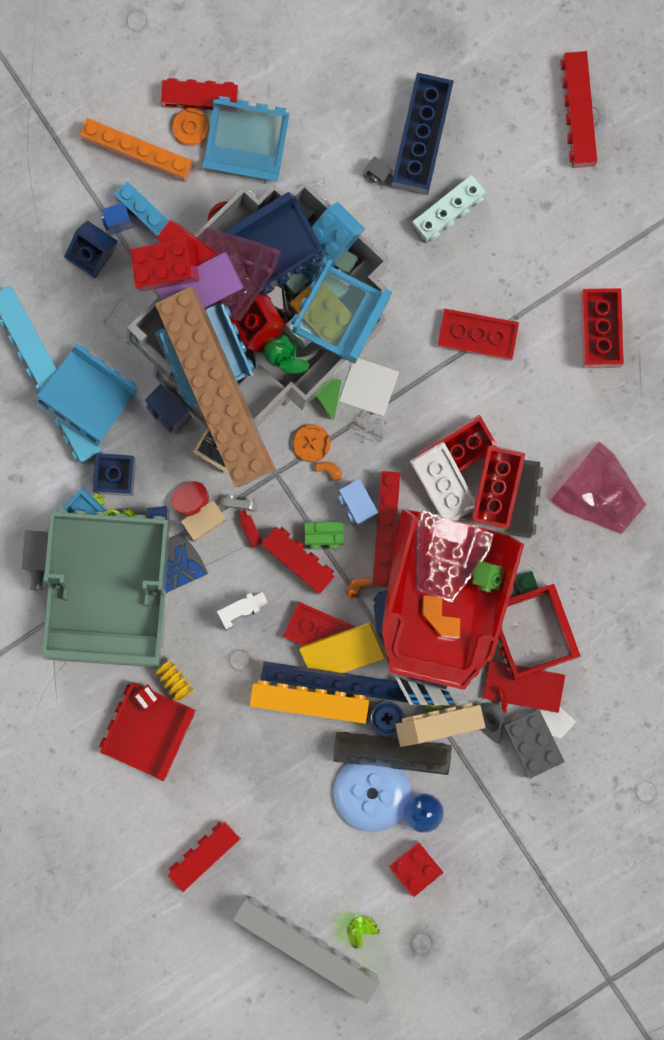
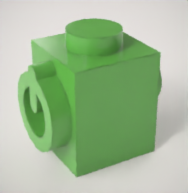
[473,561,505,592]

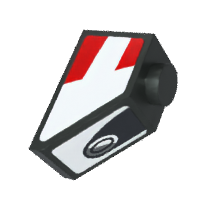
[259,285,292,322]

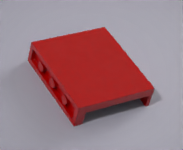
[99,682,197,781]

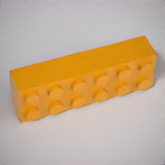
[250,680,369,724]

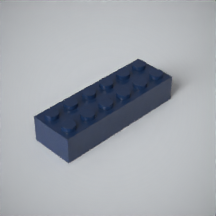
[391,72,454,195]

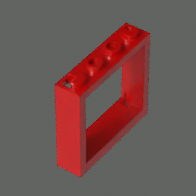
[498,584,581,681]

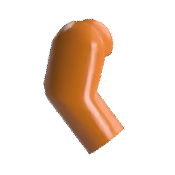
[316,462,342,481]
[346,577,371,599]

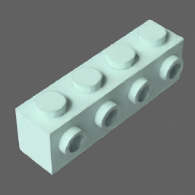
[412,175,486,243]

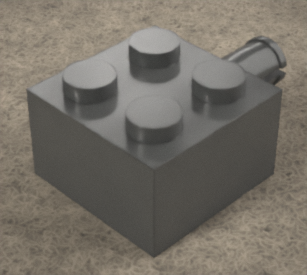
[22,530,49,591]

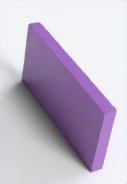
[157,252,244,308]

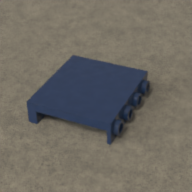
[223,192,327,295]

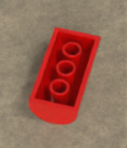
[414,415,498,472]
[471,445,526,529]

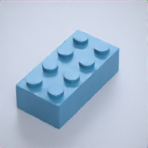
[303,202,365,286]

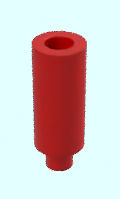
[238,510,263,548]

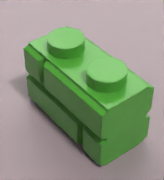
[305,521,344,550]

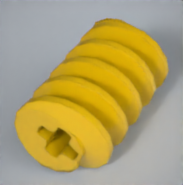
[155,658,196,701]

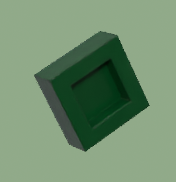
[515,571,538,595]

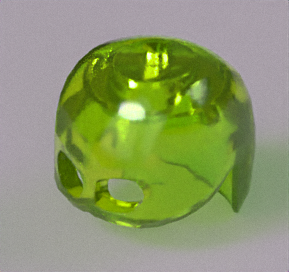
[347,915,380,949]

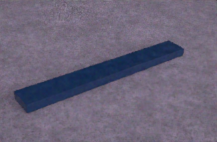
[261,661,409,703]

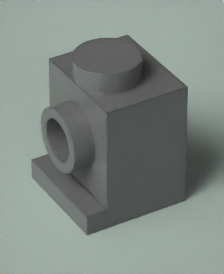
[363,156,393,186]

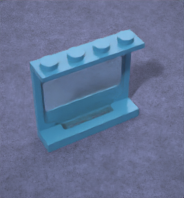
[203,96,290,181]
[291,260,392,364]

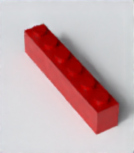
[560,51,597,168]
[372,471,401,588]

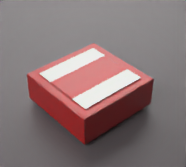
[133,684,160,711]

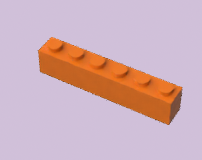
[80,118,193,183]

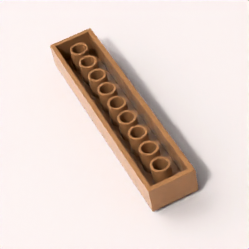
[155,287,276,487]

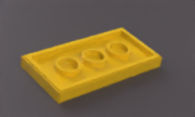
[299,622,386,673]

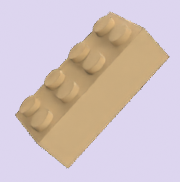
[395,703,486,747]

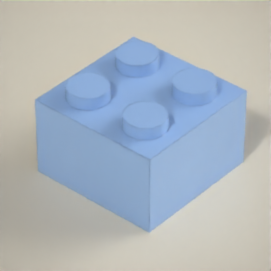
[338,479,378,527]

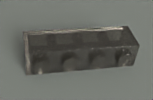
[507,460,543,539]

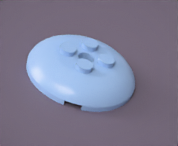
[333,754,411,832]

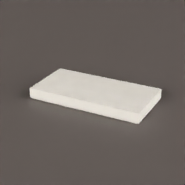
[410,442,475,521]

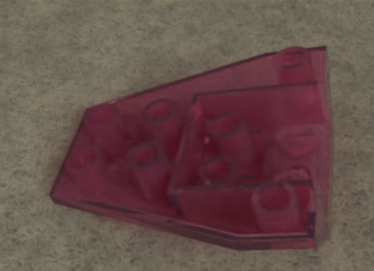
[416,510,494,602]

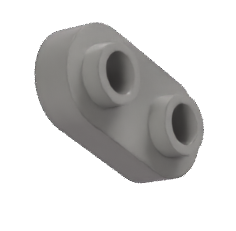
[219,494,258,511]

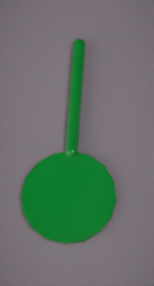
[280,341,310,373]

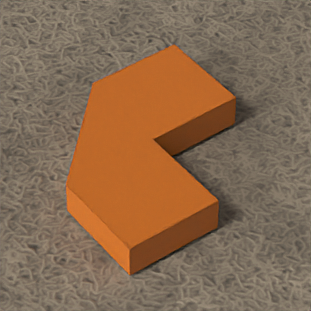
[421,595,460,639]

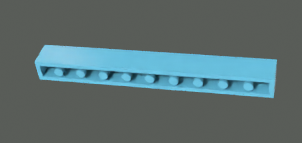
[0,286,103,464]

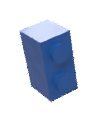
[100,202,133,235]

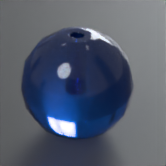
[404,793,444,833]

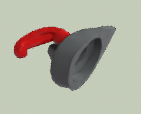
[479,687,508,744]

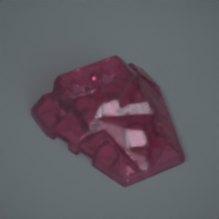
[202,228,281,321]
[551,442,646,534]

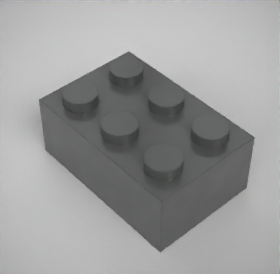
[503,709,565,779]

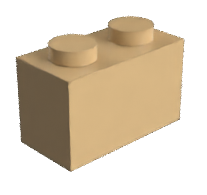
[181,500,227,542]

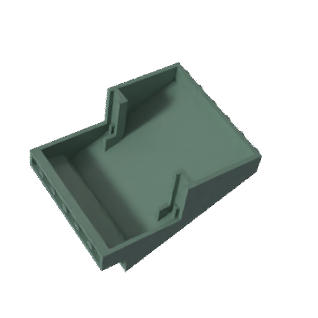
[42,509,169,668]

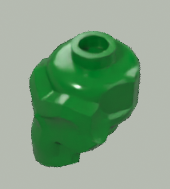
[264,335,293,367]

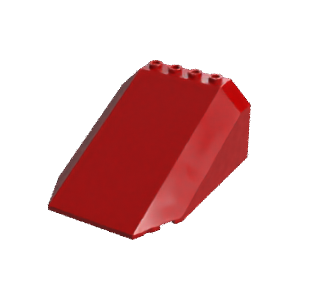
[382,509,525,690]

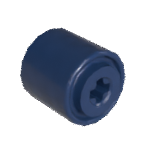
[369,701,404,736]

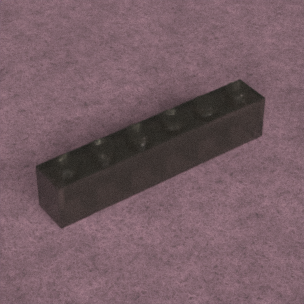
[333,732,452,775]

